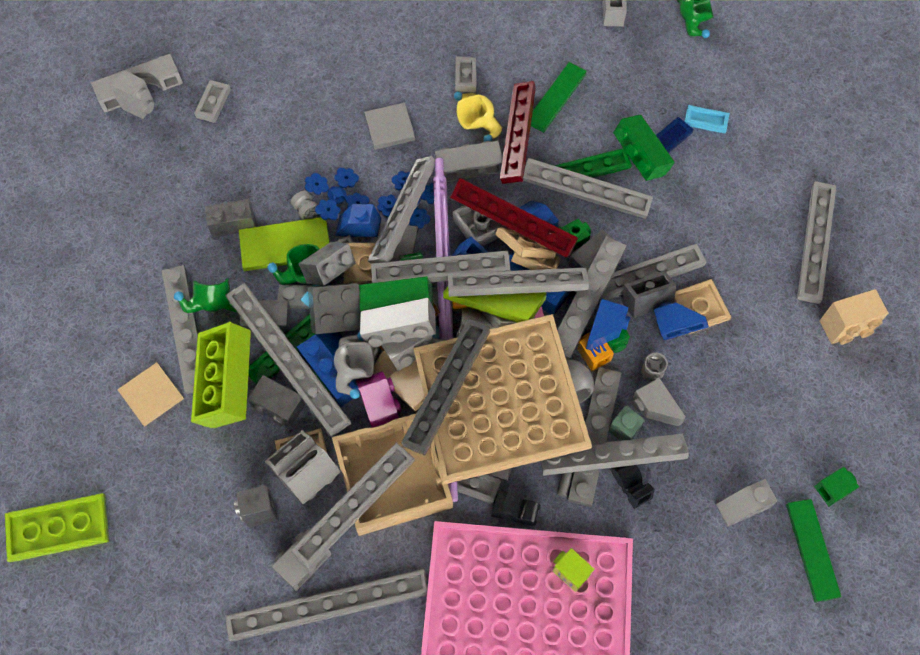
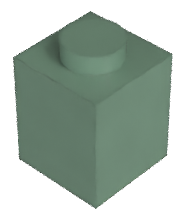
[608,406,645,441]

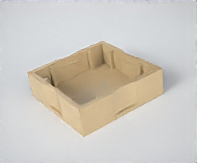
[332,413,453,536]

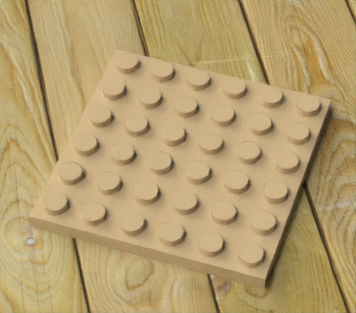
[414,314,592,484]

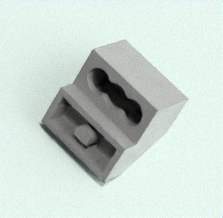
[265,430,341,504]

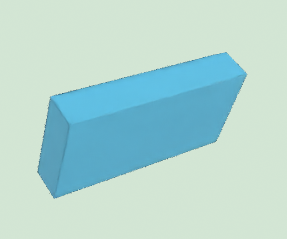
[684,105,730,134]

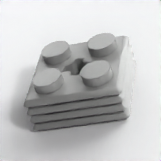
[452,205,508,247]

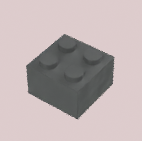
[308,283,361,334]

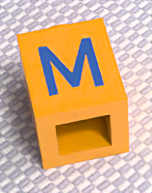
[577,333,614,372]

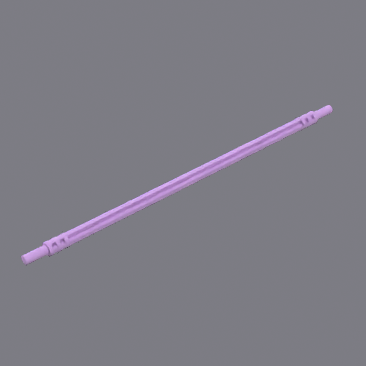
[433,158,458,502]

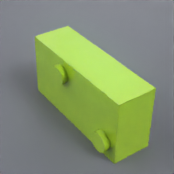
[191,322,251,428]

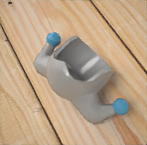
[334,332,374,399]

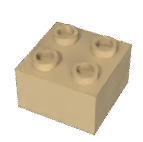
[820,289,889,345]

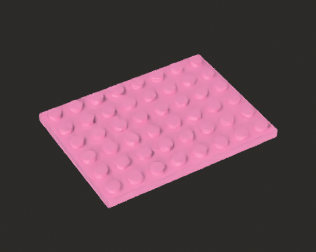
[421,521,633,655]

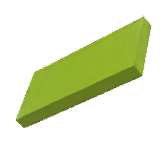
[239,217,330,271]
[443,286,547,323]
[5,493,109,563]

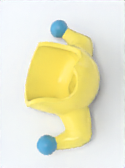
[454,91,502,142]

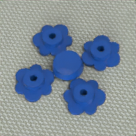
[305,168,369,221]
[377,171,434,229]

